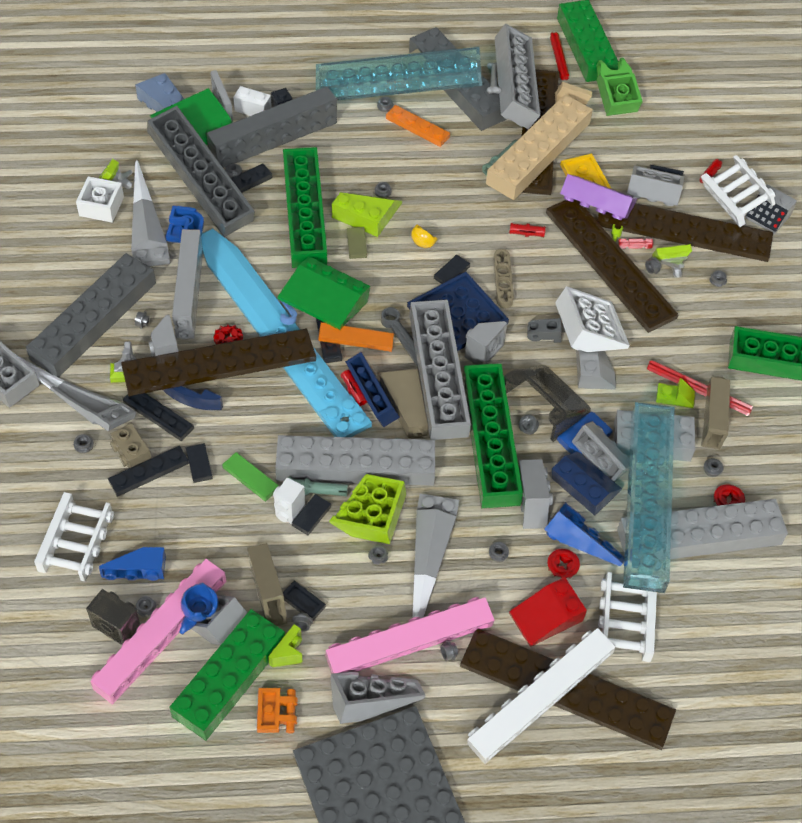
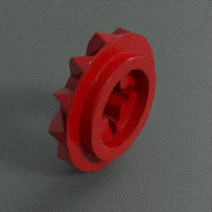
[213,324,243,345]
[713,484,746,506]
[547,549,580,579]

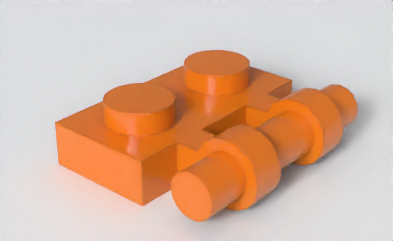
[257,688,298,733]

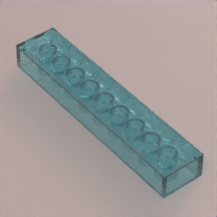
[316,47,483,101]
[623,402,675,593]

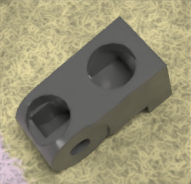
[527,318,561,343]

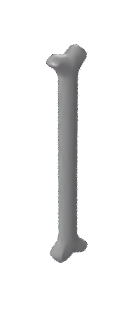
[487,62,501,94]

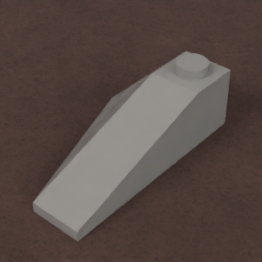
[576,350,616,390]
[330,672,426,724]

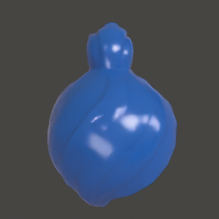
[179,583,219,635]

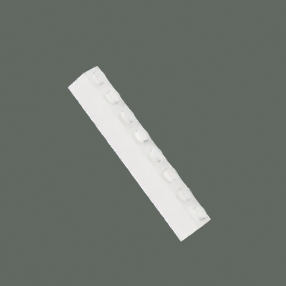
[467,628,615,764]

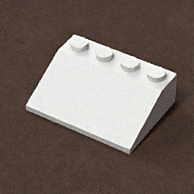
[555,286,630,352]

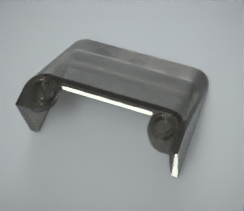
[504,366,591,442]

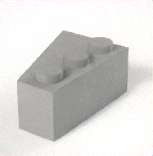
[518,459,553,529]

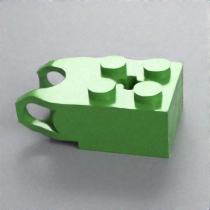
[597,58,643,116]

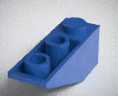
[99,547,166,581]

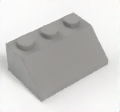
[627,165,684,206]
[572,421,633,482]

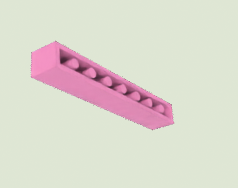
[90,559,226,705]
[325,597,495,674]

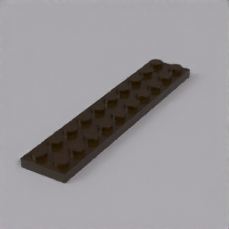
[521,69,559,195]
[546,199,679,333]
[597,203,773,262]
[121,328,316,396]
[460,629,676,750]

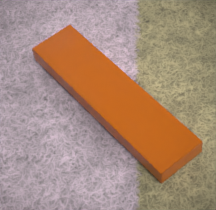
[318,322,394,352]

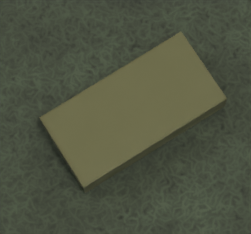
[347,227,367,259]

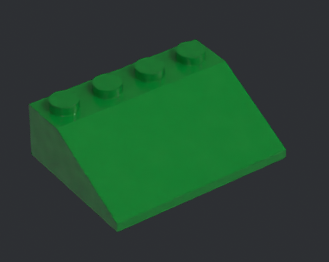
[150,88,233,146]
[277,257,370,330]

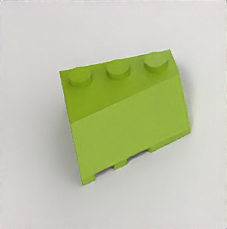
[332,192,402,237]
[329,474,406,545]

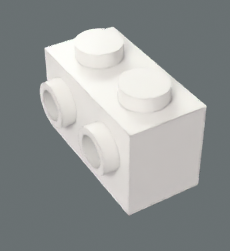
[233,86,271,116]
[273,478,305,524]

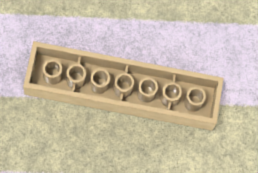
[486,94,593,200]

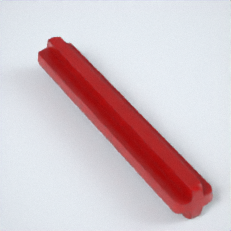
[550,32,569,80]

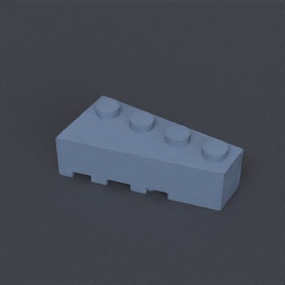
[135,73,184,112]

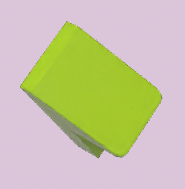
[656,378,695,409]
[268,624,303,667]

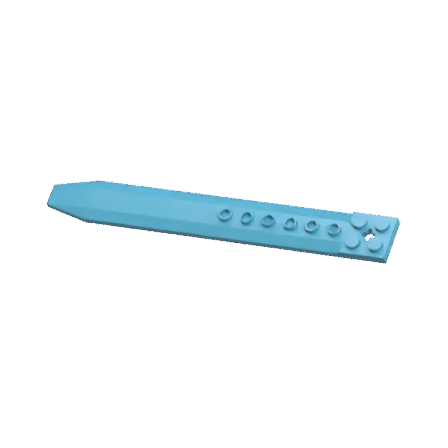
[201,229,372,437]

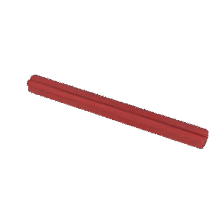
[647,360,753,416]

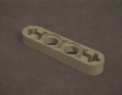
[493,249,514,309]

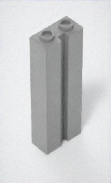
[172,229,203,339]

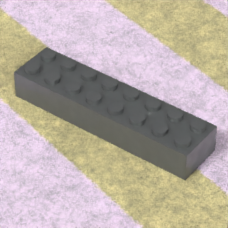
[409,27,507,131]
[207,87,337,168]
[147,106,255,237]
[26,253,156,378]

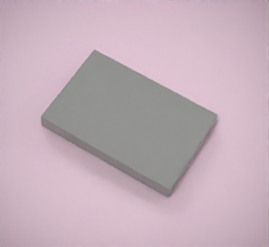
[210,70,233,122]

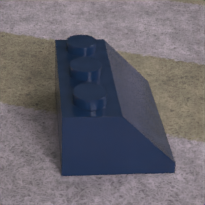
[552,452,622,516]

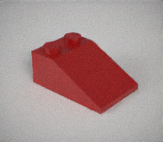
[509,577,587,647]

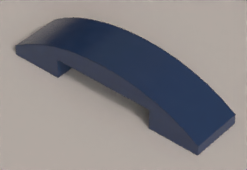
[163,386,223,410]

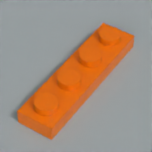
[386,105,450,147]

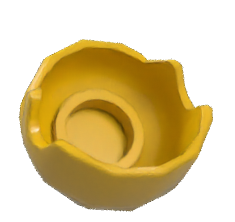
[411,224,437,248]

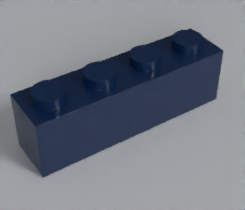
[345,352,400,427]

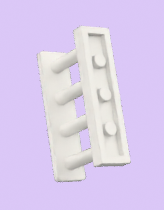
[701,155,775,227]
[34,492,114,582]
[598,572,657,662]

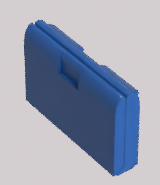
[557,411,613,456]

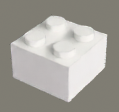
[76,176,124,223]

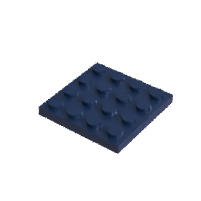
[407,272,509,351]

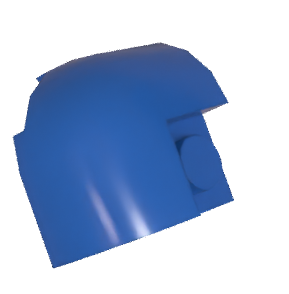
[166,206,204,243]

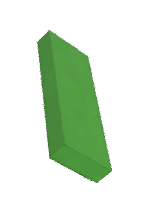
[222,452,279,502]

